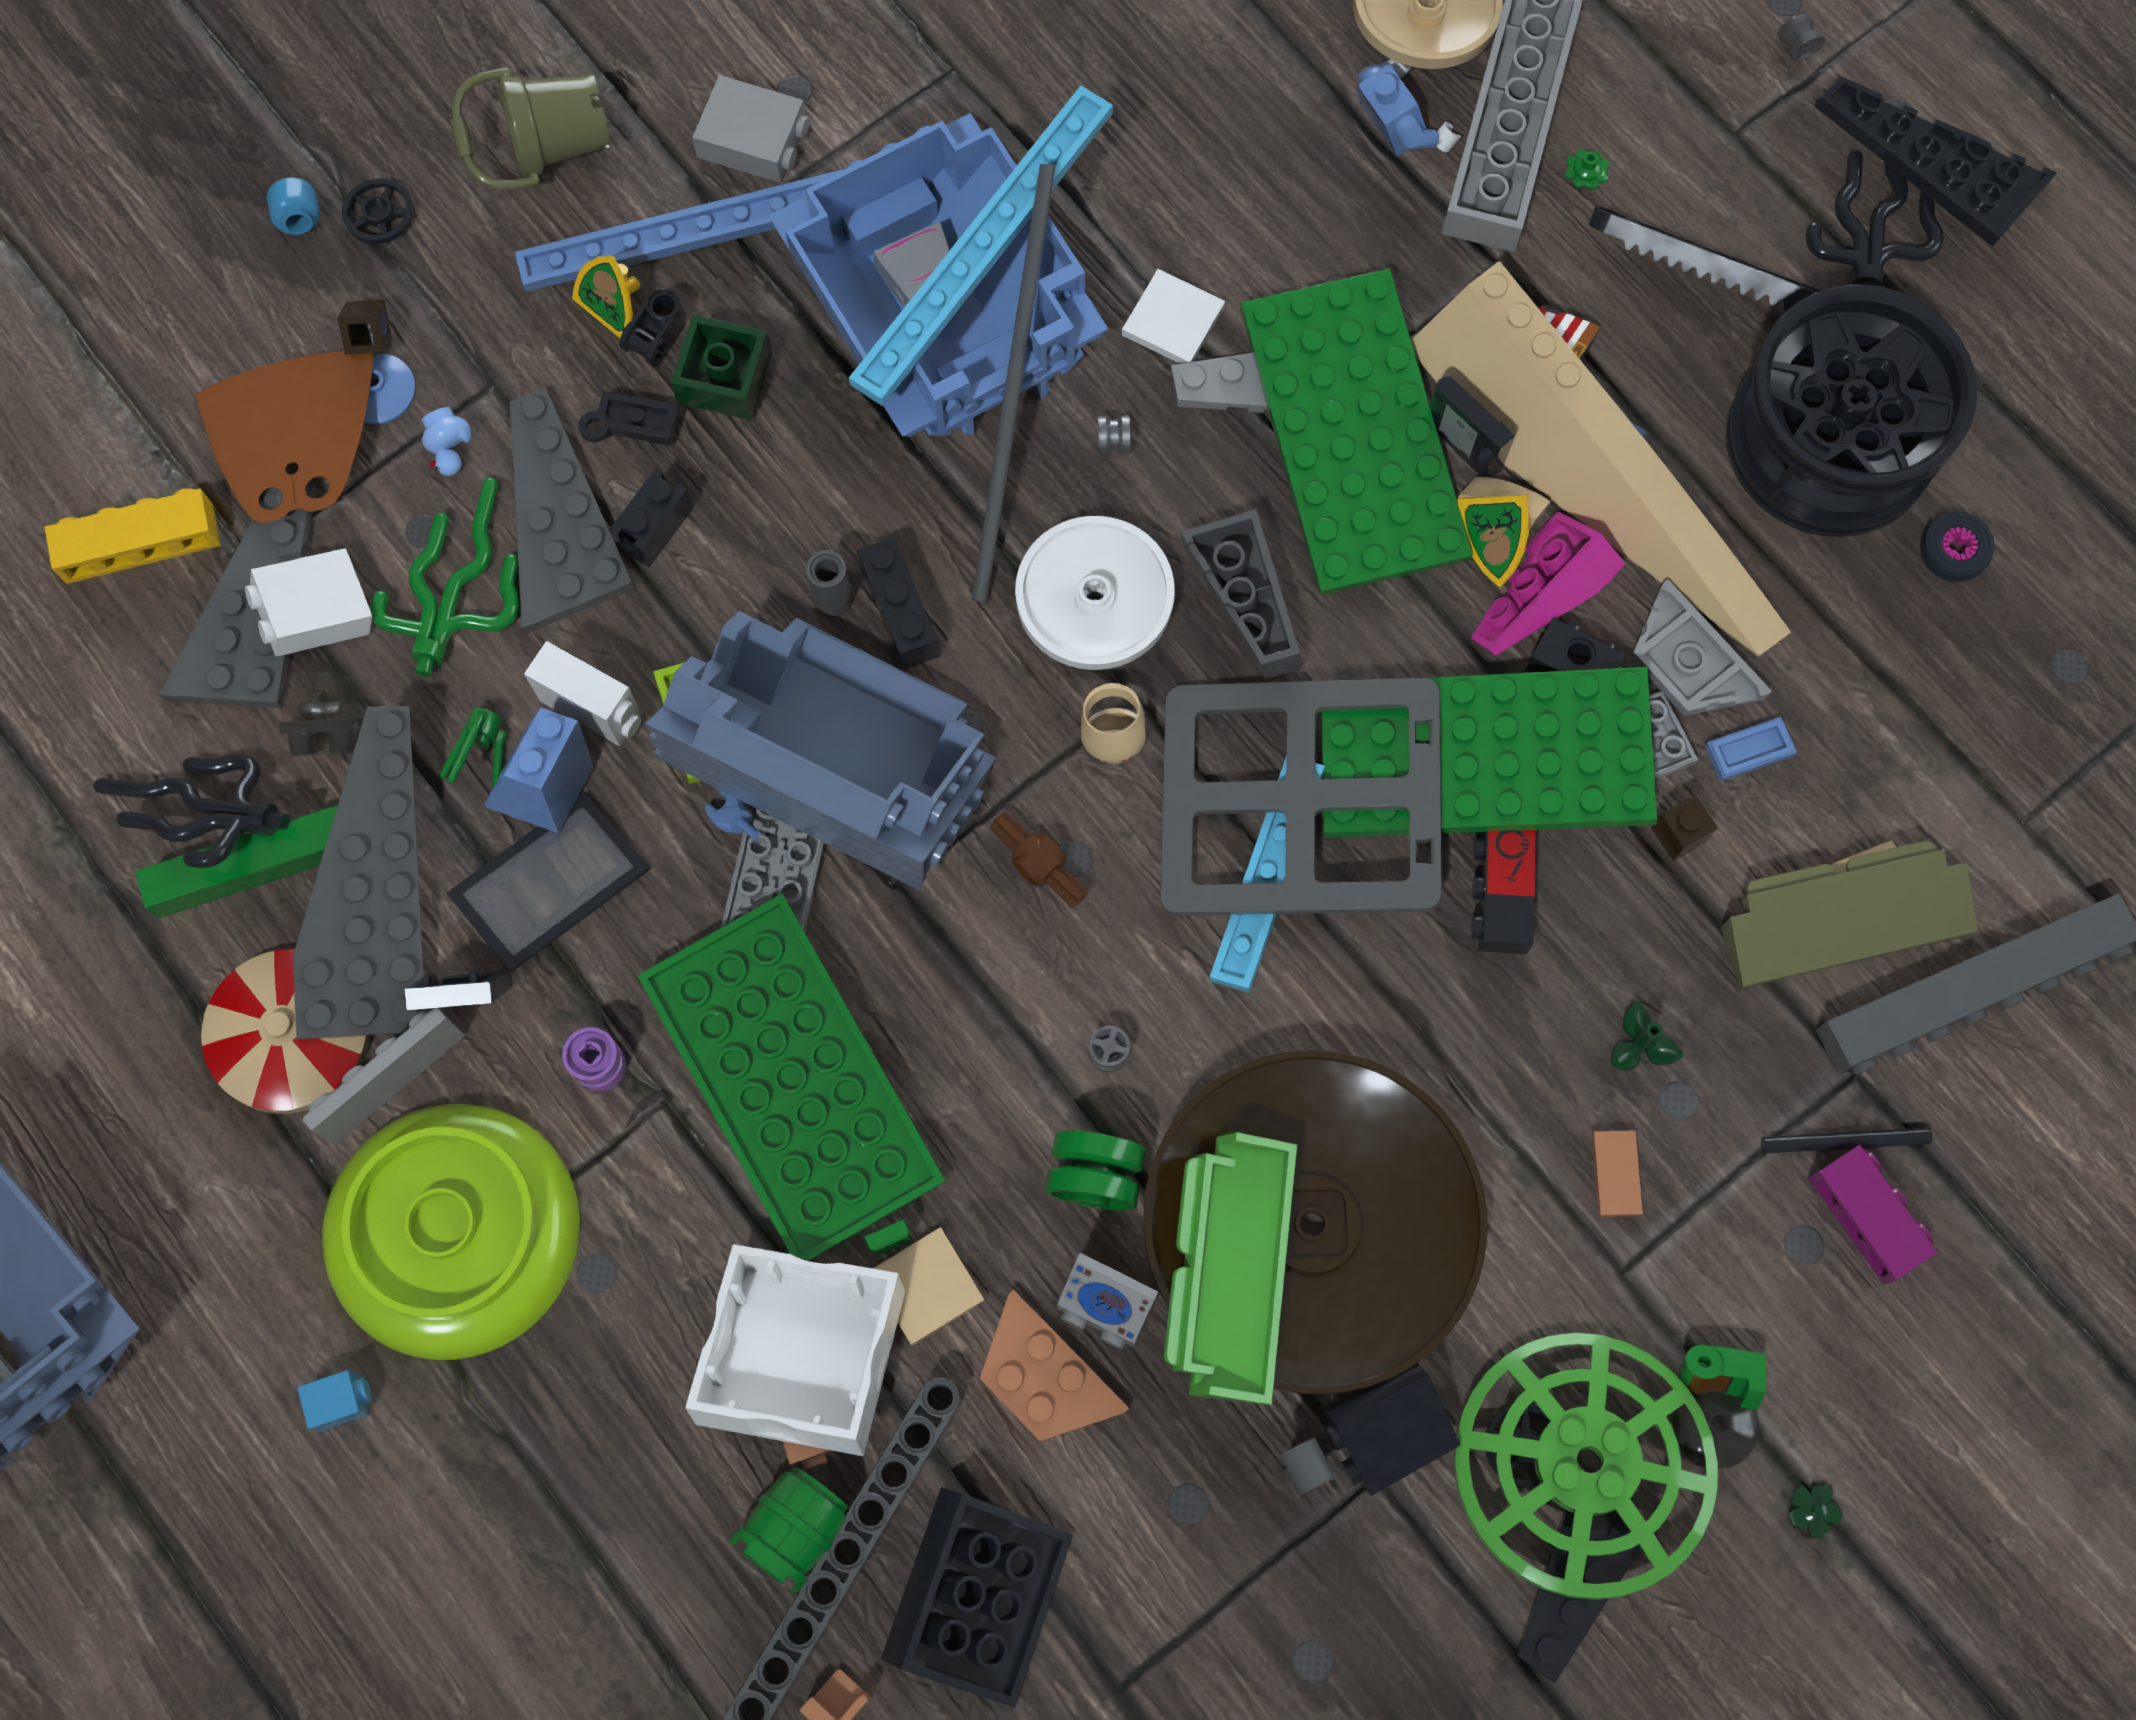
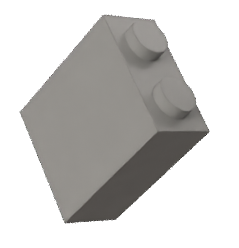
[692,75,810,183]

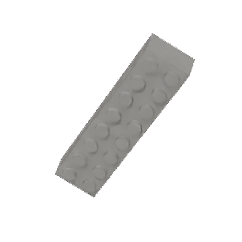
[1441,0,1583,252]

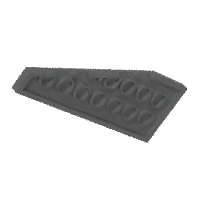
[293,706,425,1040]

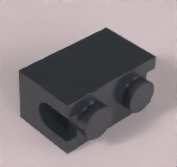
[609,468,694,568]

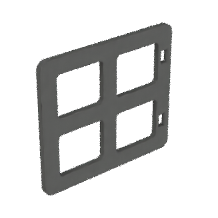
[1160,678,1442,916]

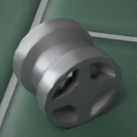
[1777,13,1825,62]
[1098,415,1130,455]
[1088,1025,1130,1073]

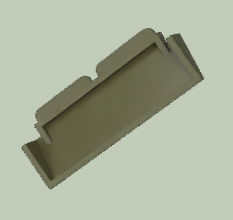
[1720,841,1978,989]

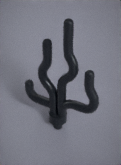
[1806,150,1944,287]
[93,754,290,868]

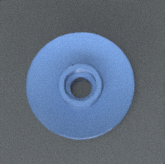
[364,353,416,425]

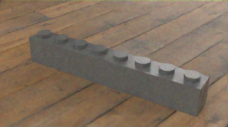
[1815,893,2136,1076]

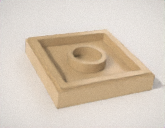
[873,1227,985,1346]

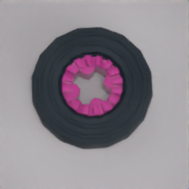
[1920,512,1995,582]

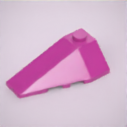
[1471,511,1625,656]

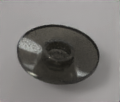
[1672,1392,1759,1469]

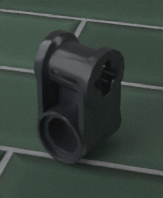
[619,288,686,367]

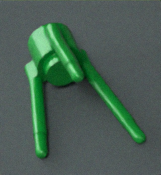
[439,708,508,788]

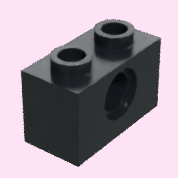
[1525,618,1625,673]

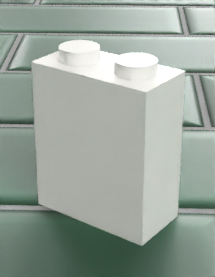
[245,548,372,657]
[524,641,642,746]

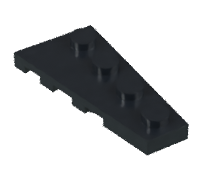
[1515,1510,1641,1683]

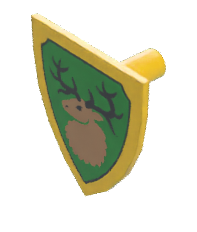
[572,255,640,338]
[1458,494,1529,588]

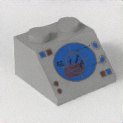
[1057,1253,1158,1350]

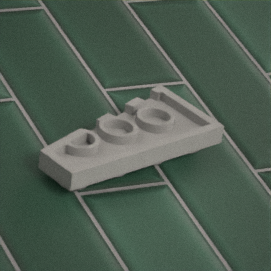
[1171,353,1268,413]

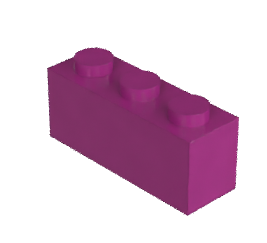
[1808,1145,1938,1285]

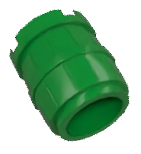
[728,1466,850,1595]

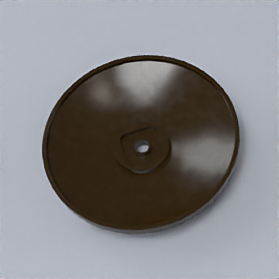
[1143,1050,1487,1395]

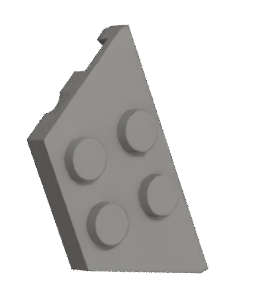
[1630,579,1772,716]

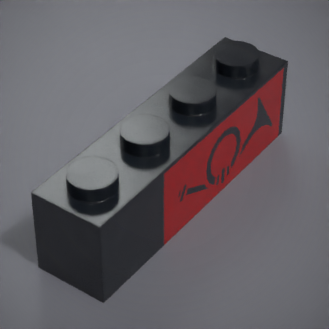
[1471,830,1536,954]

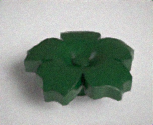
[1788,1485,1843,1539]

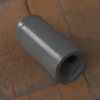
[806,550,853,617]

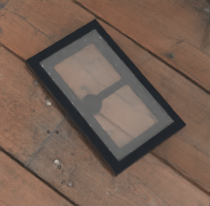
[446,792,650,973]

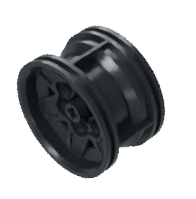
[1726,285,1977,537]

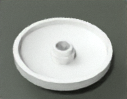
[1015,516,1174,670]

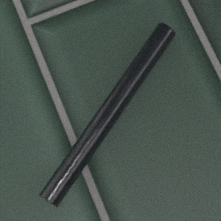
[1761,1127,1932,1154]

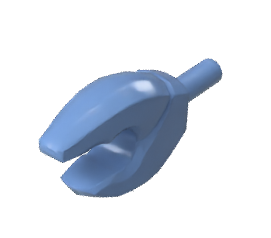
[705,788,760,839]

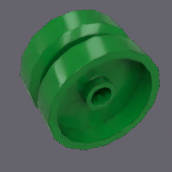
[1044,1131,1146,1211]

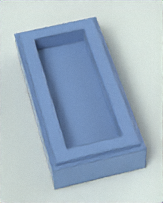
[1704,717,1797,782]

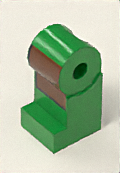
[1678,1345,1766,1410]

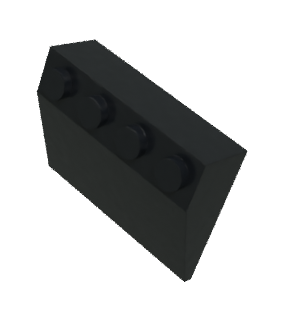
[880,1487,1073,1708]

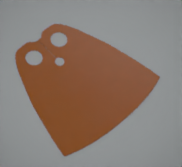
[195,351,374,523]

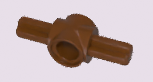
[990,812,1088,908]

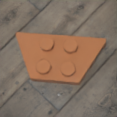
[980,1289,1129,1442]

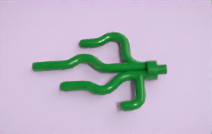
[370,477,520,677]

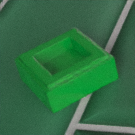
[865,1219,912,1256]

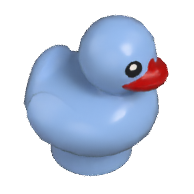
[422,407,472,476]

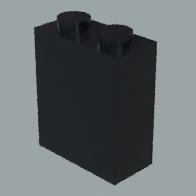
[1322,1363,1461,1496]

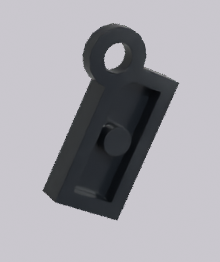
[578,390,681,446]

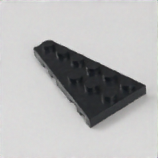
[1814,76,2057,247]

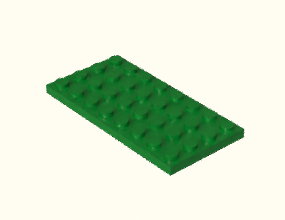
[1240,269,1473,596]
[1322,667,1657,838]
[637,893,946,1261]

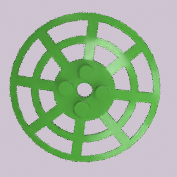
[1454,1333,1718,1600]

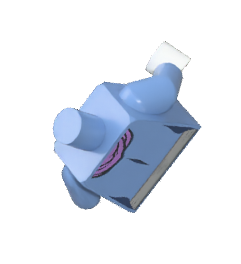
[1357,59,1461,157]

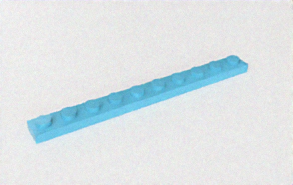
[849,86,1113,406]

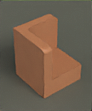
[799,1669,872,1720]

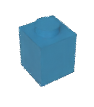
[297,1370,372,1432]

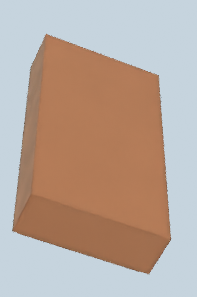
[1591,1130,1643,1217]

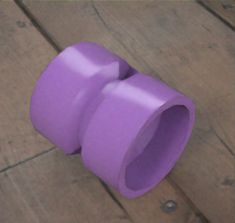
[562,1027,627,1092]

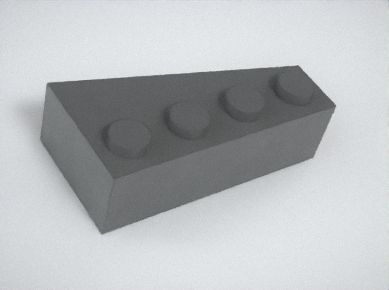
[1180,509,1303,680]

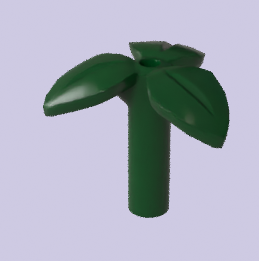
[1611,1001,1683,1071]

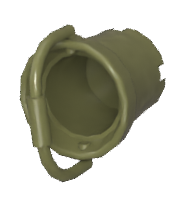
[450,68,610,190]

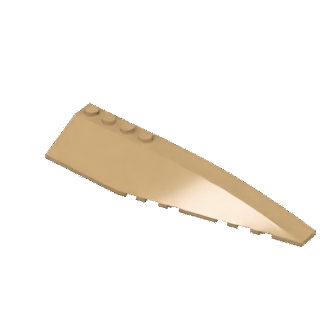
[1411,261,1791,657]

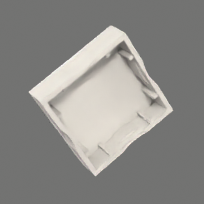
[685,1244,905,1456]

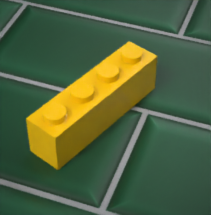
[44,488,221,584]

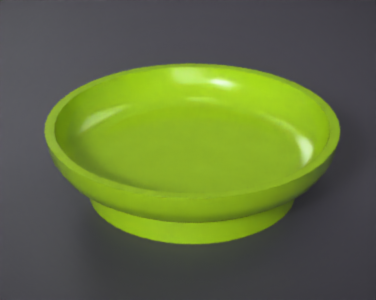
[322,1104,580,1360]

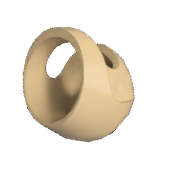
[1081,683,1146,764]

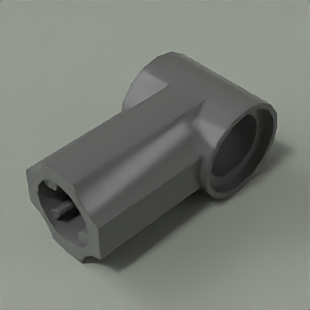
[1280,1437,1335,1495]

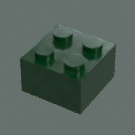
[671,314,772,420]

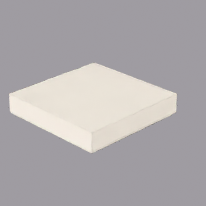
[1122,269,1225,364]

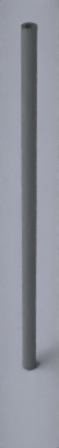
[972,164,1056,602]

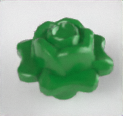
[1565,149,1609,190]

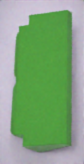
[1164,1132,1297,1405]

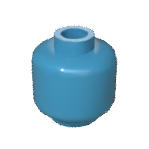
[266,177,320,235]

